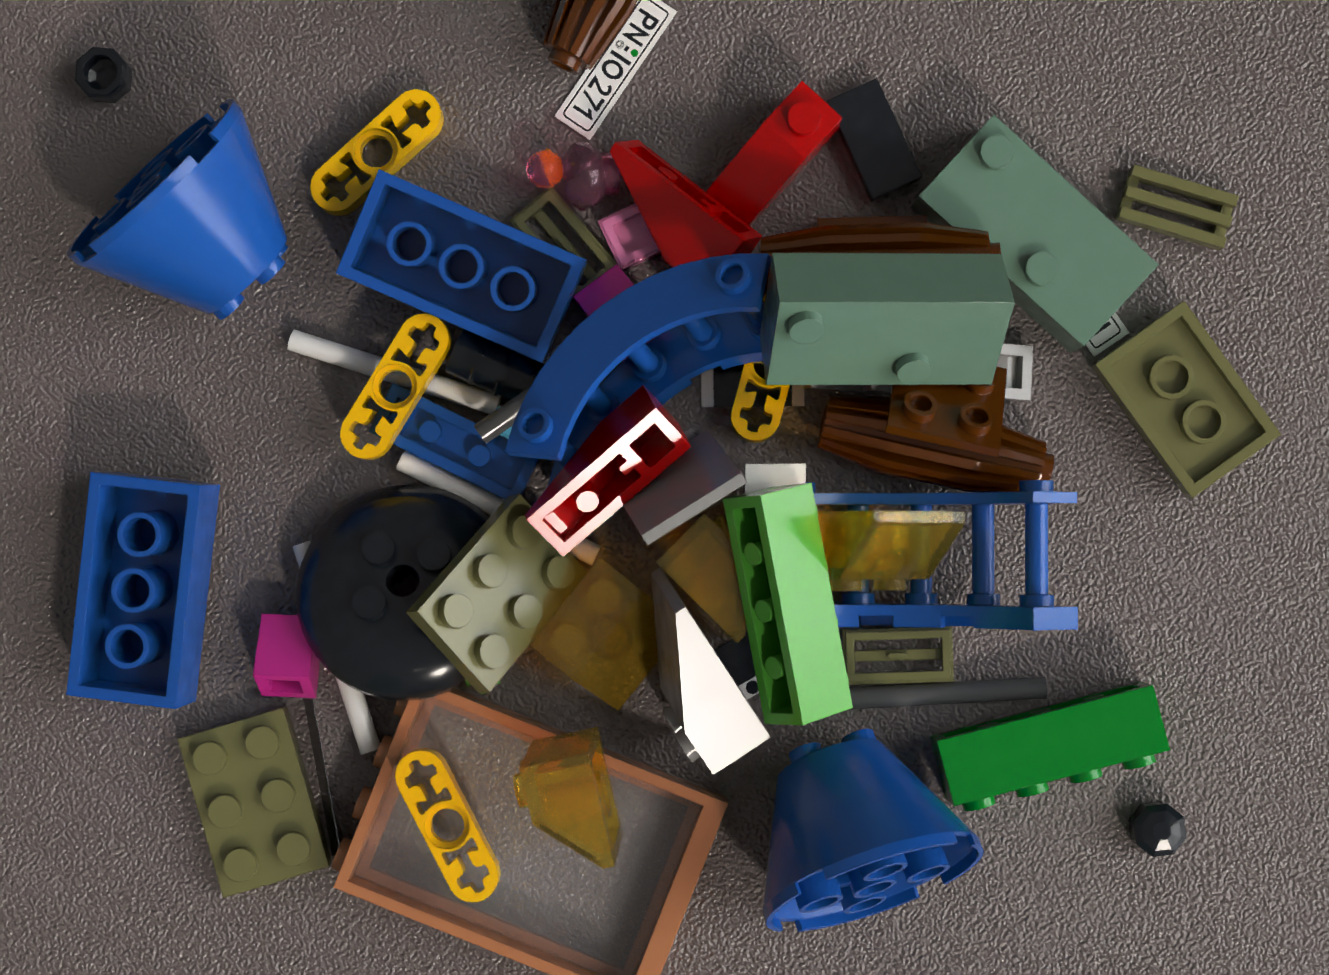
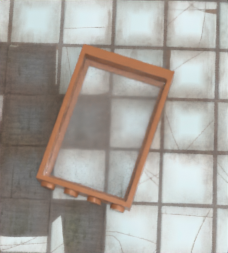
[331,688,728,975]

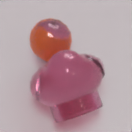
[526,142,620,211]

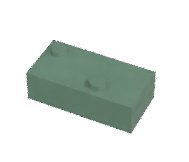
[911,115,1159,353]
[759,253,1015,385]

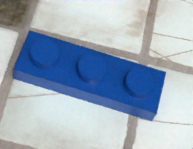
[368,383,540,499]

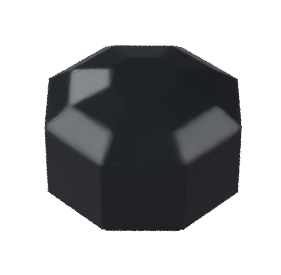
[75,47,133,103]
[1128,801,1187,857]

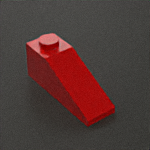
[706,81,843,226]
[610,140,762,267]
[525,385,692,557]

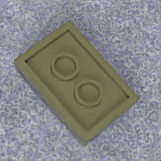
[1091,301,1281,499]
[406,494,588,693]
[177,706,333,898]

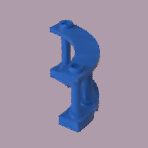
[505,253,771,487]
[806,480,1078,631]

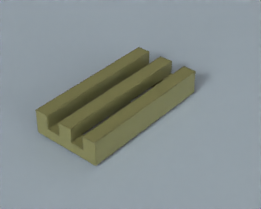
[1115,165,1239,251]
[509,186,618,296]
[841,626,954,685]

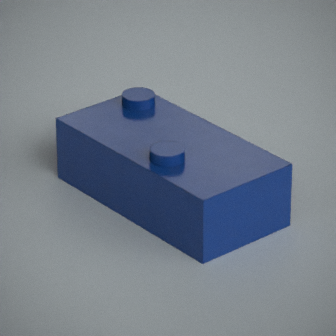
[336,169,588,363]
[66,472,220,709]

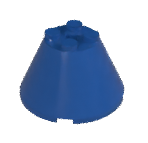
[67,99,288,320]
[762,729,984,932]

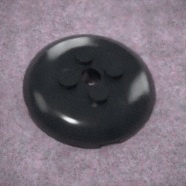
[296,484,489,701]

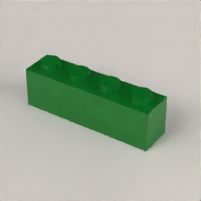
[930,681,1170,811]

